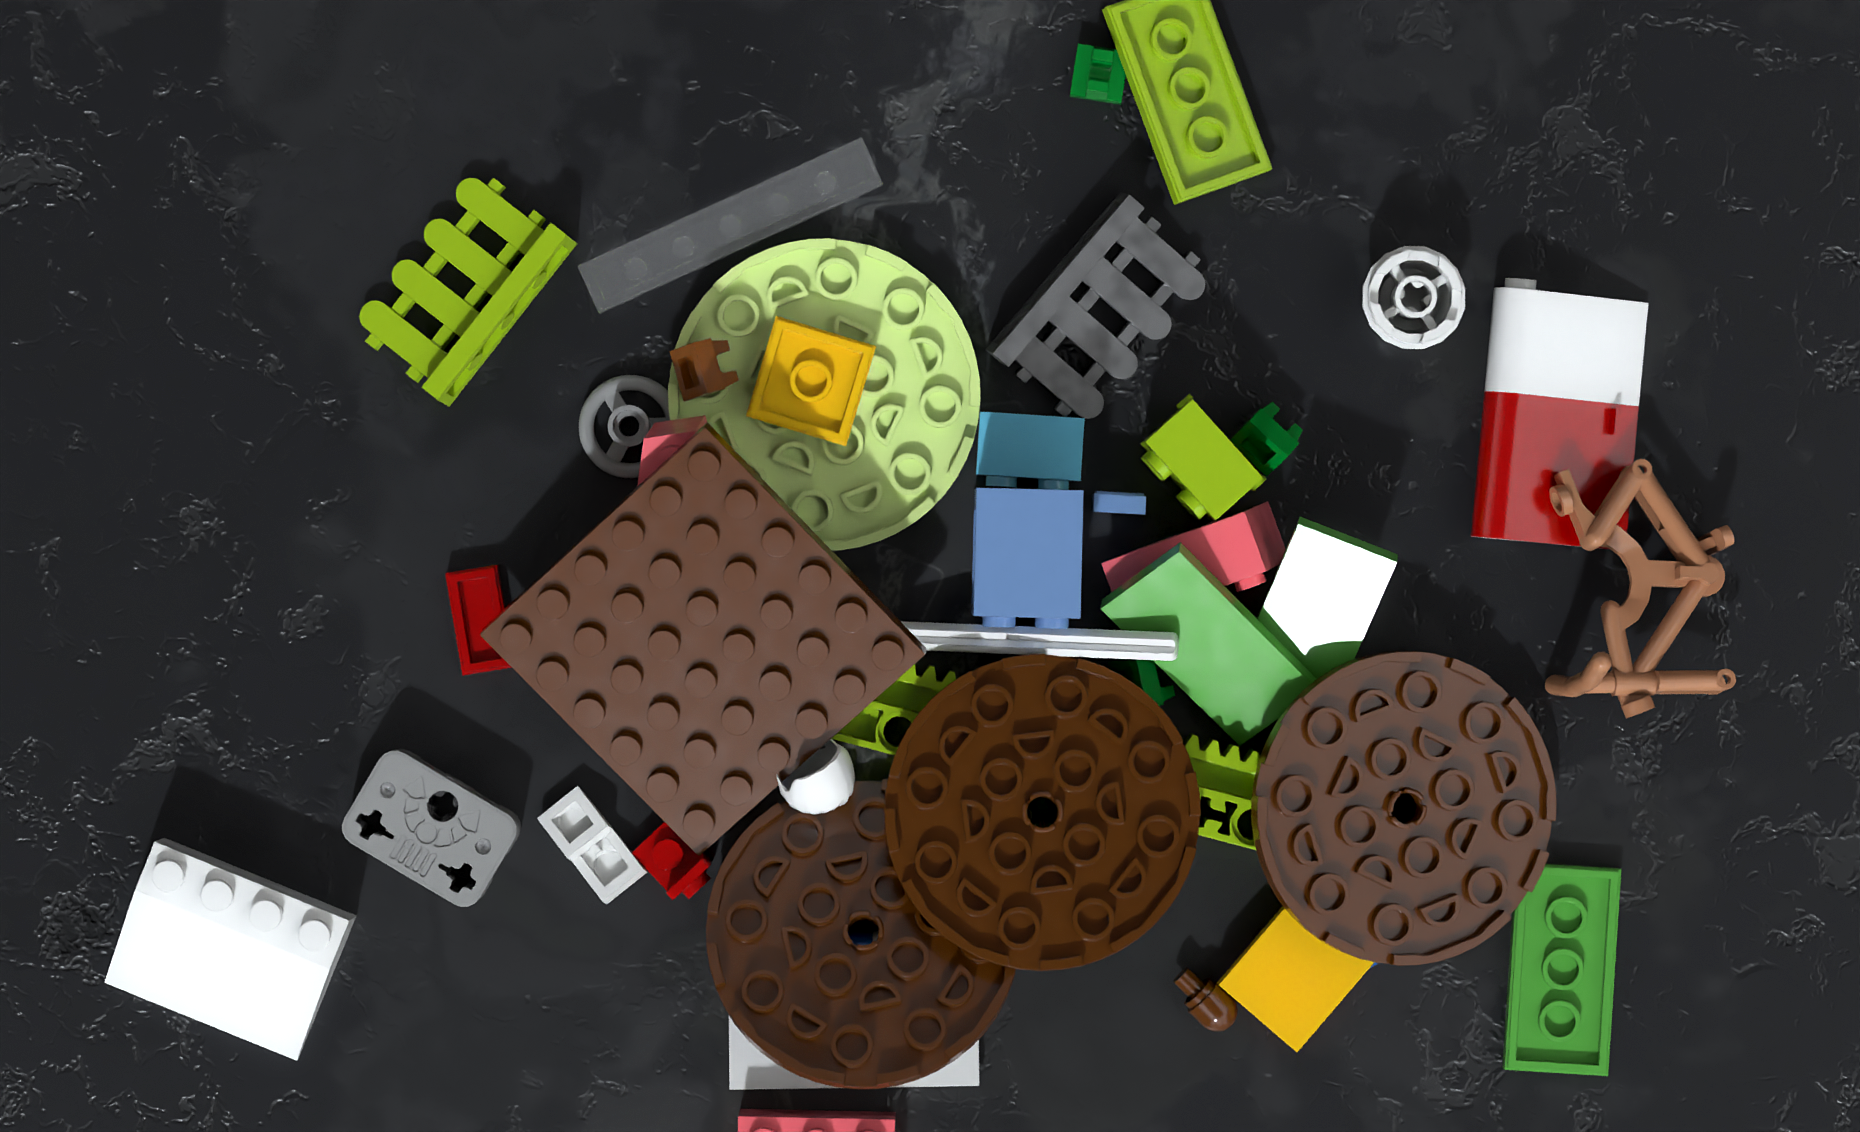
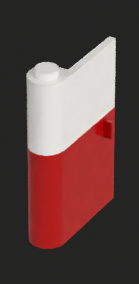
[1471,278,1648,549]

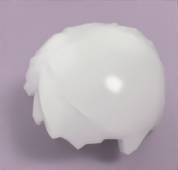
[777,739,855,814]

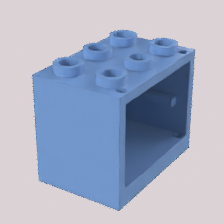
[971,488,1084,629]

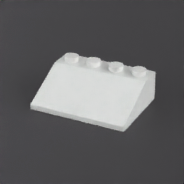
[104,838,356,1061]

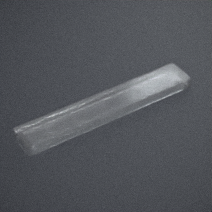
[578,137,883,314]

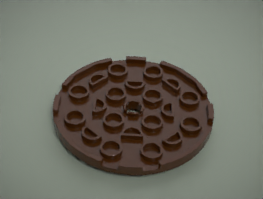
[1251,651,1556,966]
[884,654,1201,971]
[706,779,1016,1089]

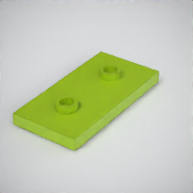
[1102,0,1273,205]

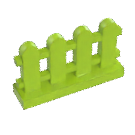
[359,178,577,407]

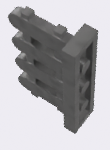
[985,192,1205,419]

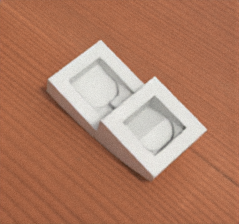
[537,786,647,904]

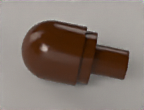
[1173,967,1238,1032]

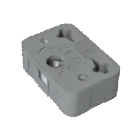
[342,748,521,907]

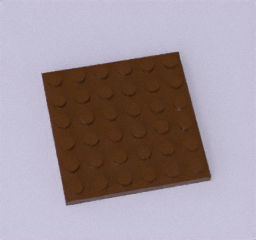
[480,422,927,856]

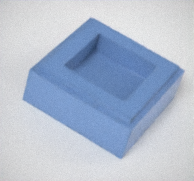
[1091,491,1146,515]

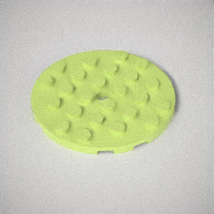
[668,238,981,551]

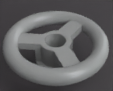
[578,375,670,478]

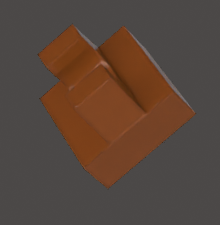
[669,338,739,402]

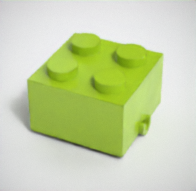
[1140,393,1266,521]

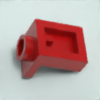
[632,822,713,900]

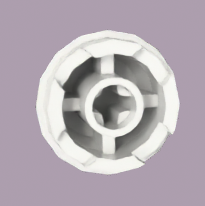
[1362,246,1465,349]

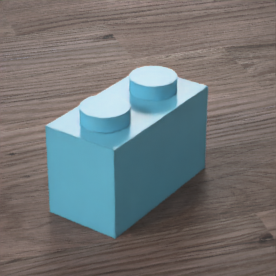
[975,412,1085,490]

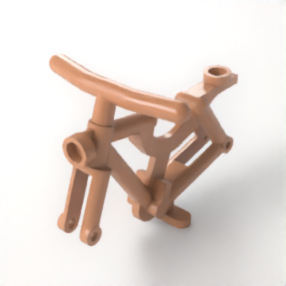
[1545,459,1736,719]

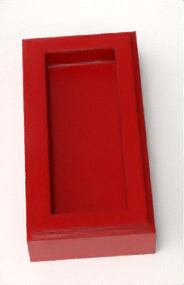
[445,564,512,676]

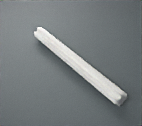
[901,621,1179,661]

